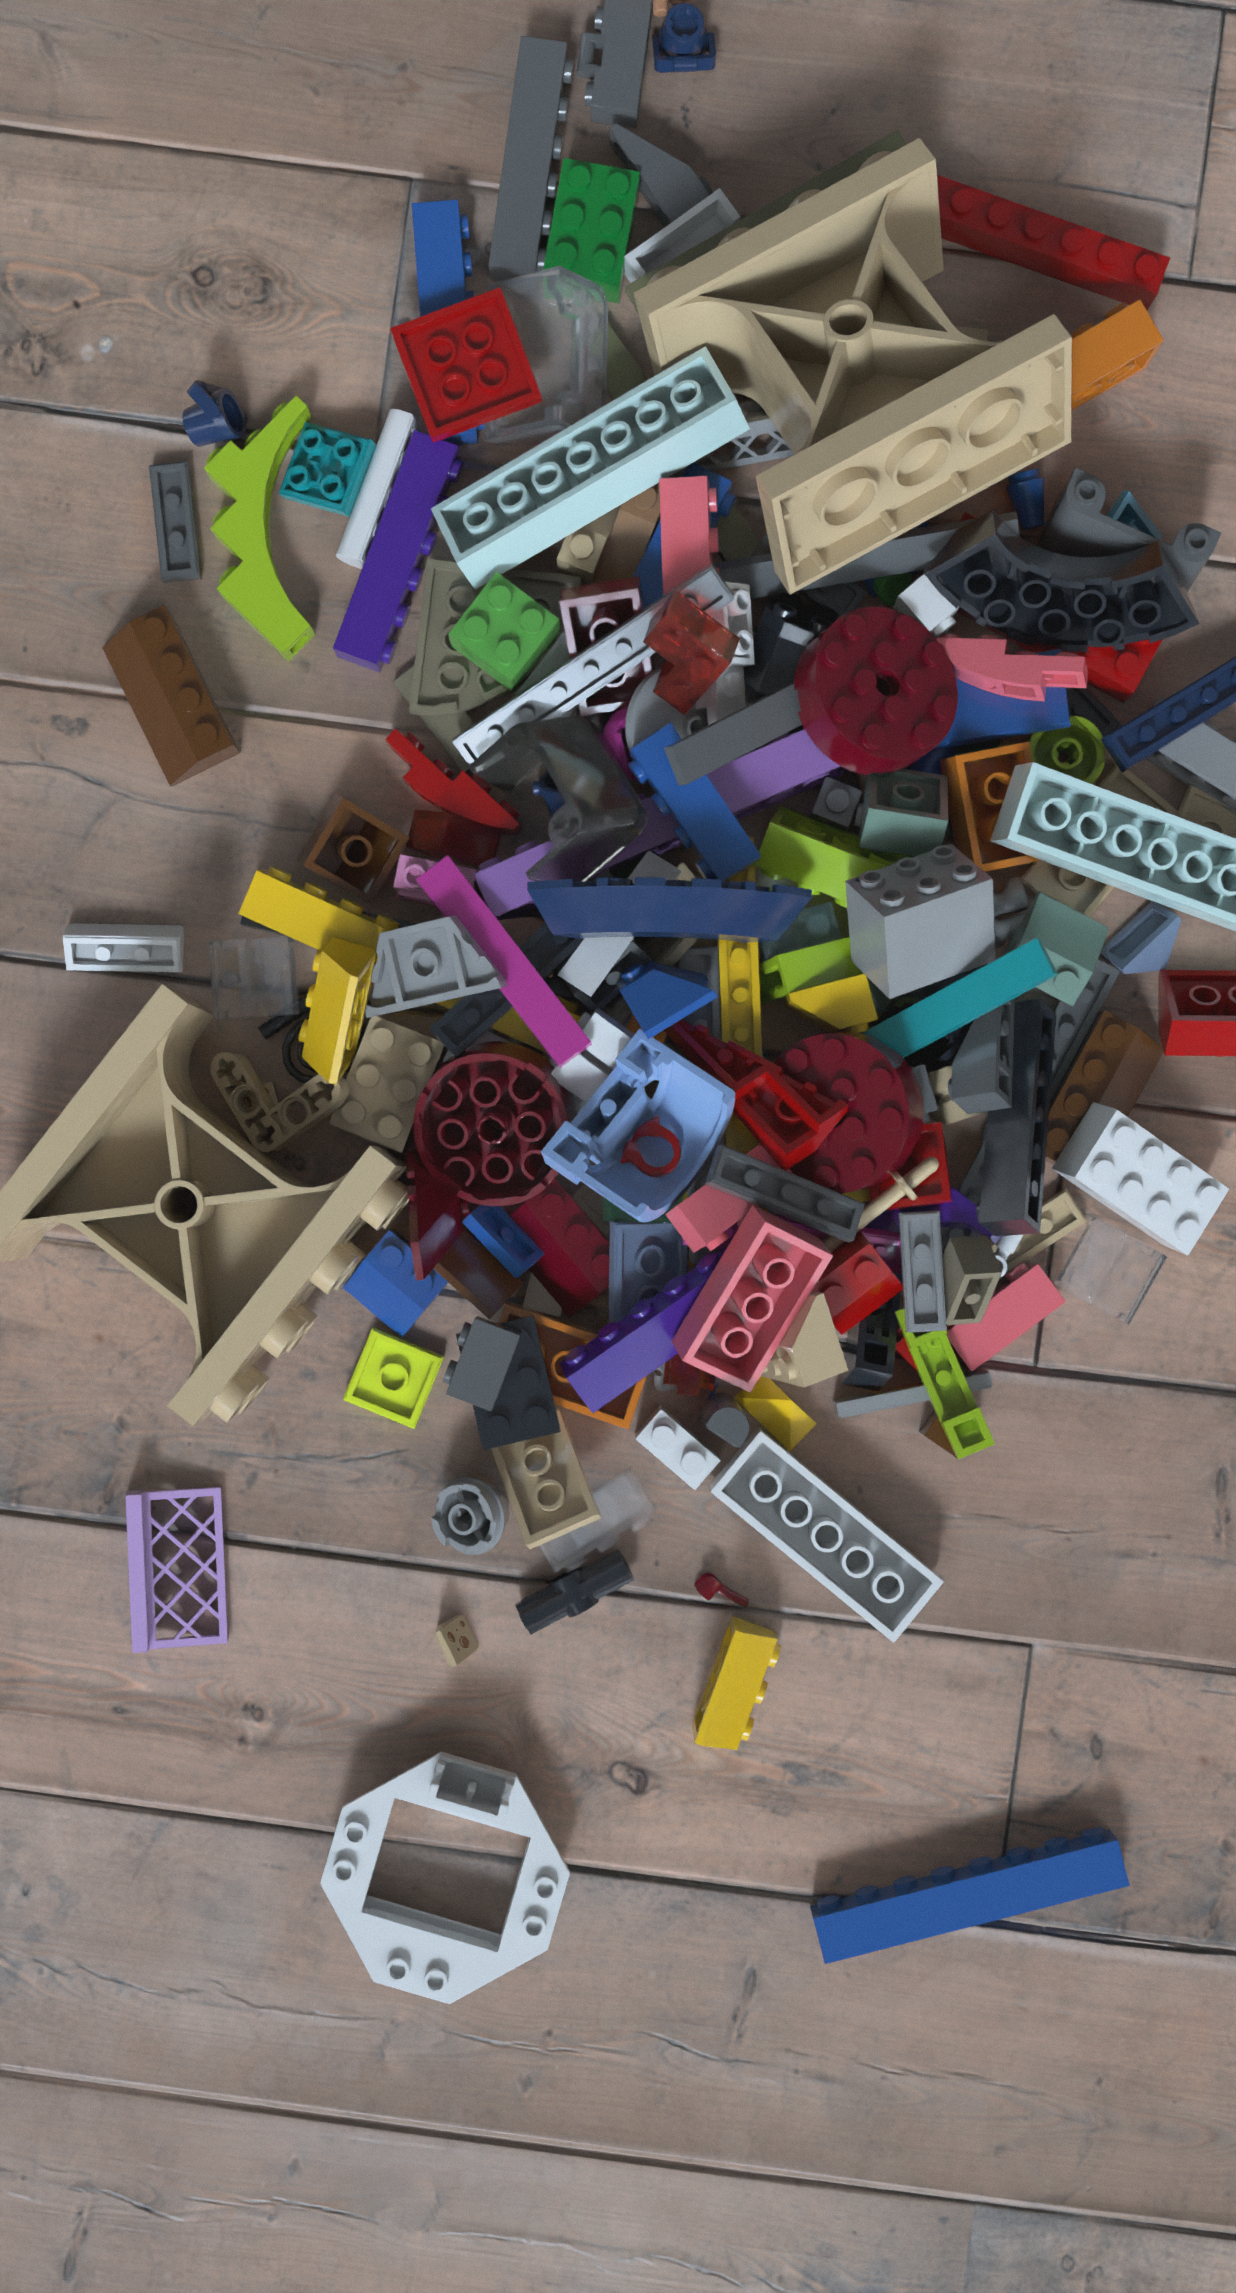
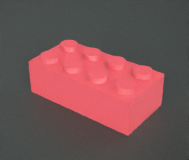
[671,1205,833,1392]

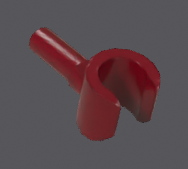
[694,1572,749,1608]

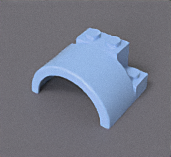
[541,1029,735,1222]

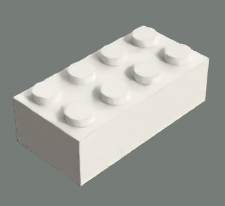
[1052,1102,1229,1255]

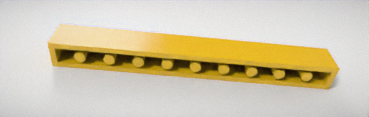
[238,866,593,1053]

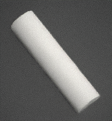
[336,409,421,569]

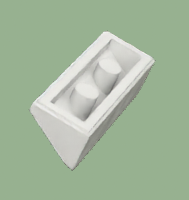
[63,923,184,972]

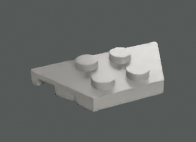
[365,915,507,1018]

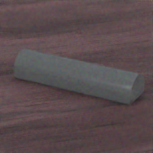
[700,1393,749,1448]

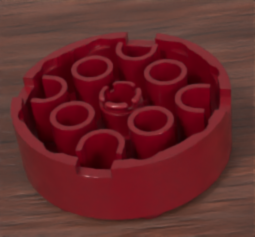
[794,607,958,775]
[773,1032,924,1194]
[413,1041,577,1206]

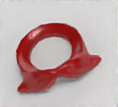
[620,1116,682,1177]

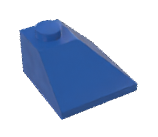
[617,962,718,1039]

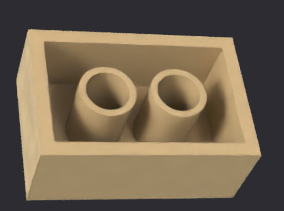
[329,1016,447,1153]

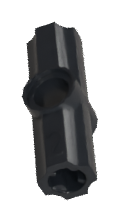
[515,1549,634,1635]

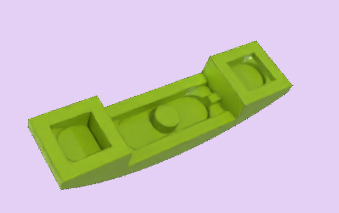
[895,1309,995,1460]

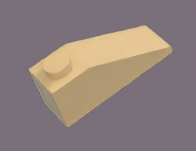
[557,505,621,584]

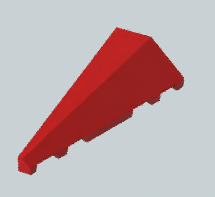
[664,1019,848,1171]

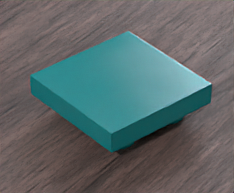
[278,422,377,517]

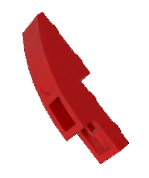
[385,728,521,835]

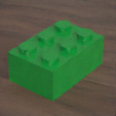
[543,158,640,304]

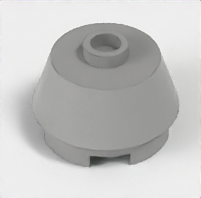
[431,1477,510,1555]

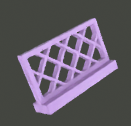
[125,1486,228,1653]

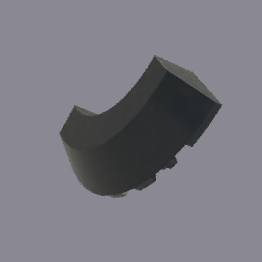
[924,510,1200,652]

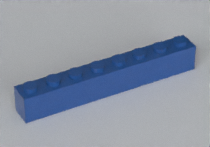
[810,1827,1130,1964]

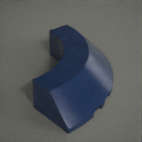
[527,877,812,943]

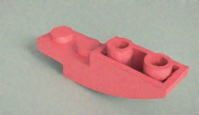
[935,634,1088,702]

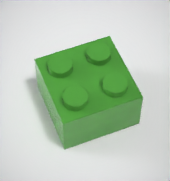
[448,572,560,692]

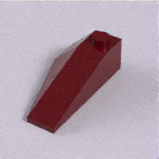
[406,1150,470,1281]

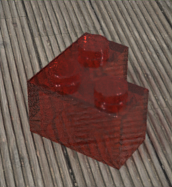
[643,590,740,715]

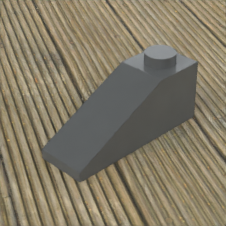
[610,123,713,228]
[948,999,1015,1114]

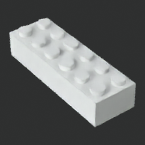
[709,1426,944,1643]

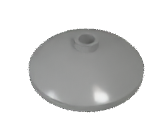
[625,665,708,752]

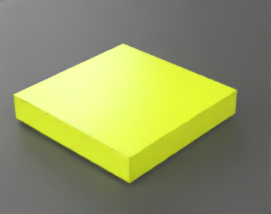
[343,1327,445,1429]

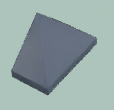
[1099,901,1181,974]

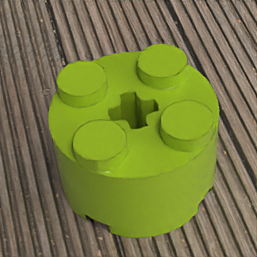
[1026,716,1105,784]

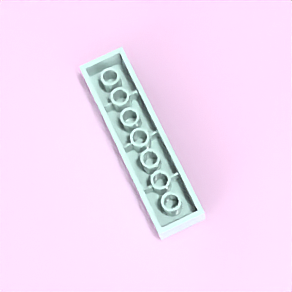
[431,346,750,590]
[991,762,1236,932]

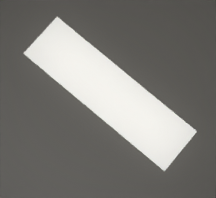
[558,850,682,997]

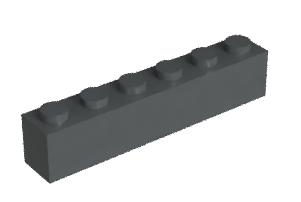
[488,36,574,287]

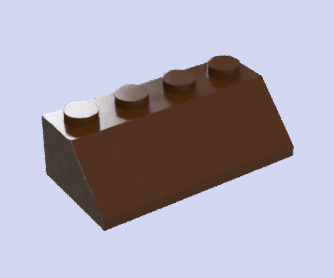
[103,605,240,787]
[1045,1010,1163,1166]

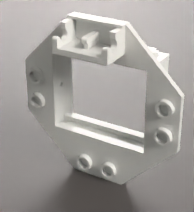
[320,1752,570,2004]

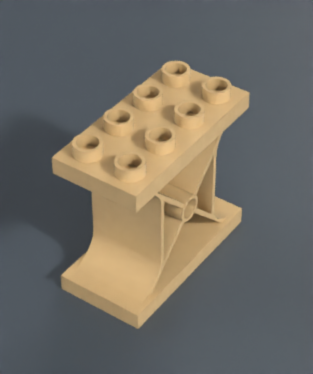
[634,138,1072,595]
[0,984,409,1426]

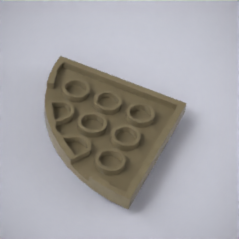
[409,559,581,716]

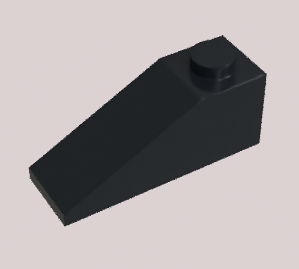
[842,1273,902,1391]

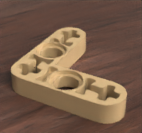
[210,1052,349,1152]

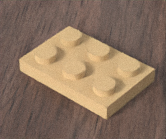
[491,1410,602,1549]

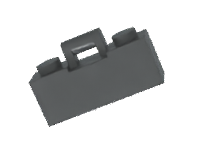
[576,0,652,129]

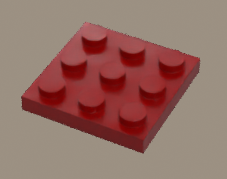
[390,287,542,443]

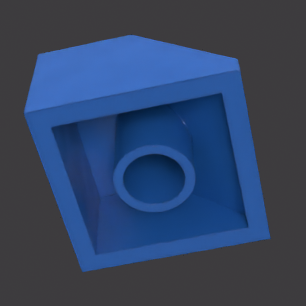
[343,1229,448,1338]

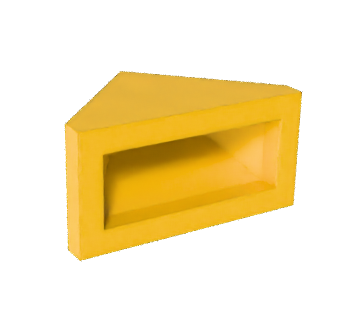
[734,1376,817,1451]

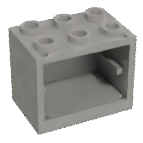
[845,844,995,999]

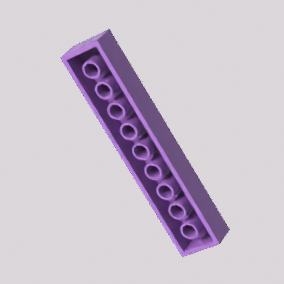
[474,729,850,920]

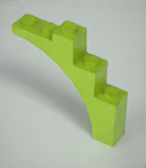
[204,396,315,662]

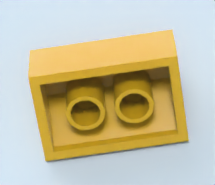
[299,937,377,1085]
[692,1616,781,1750]

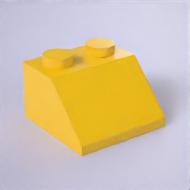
[783,974,878,1033]

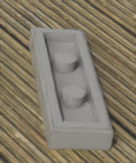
[898,1211,947,1332]

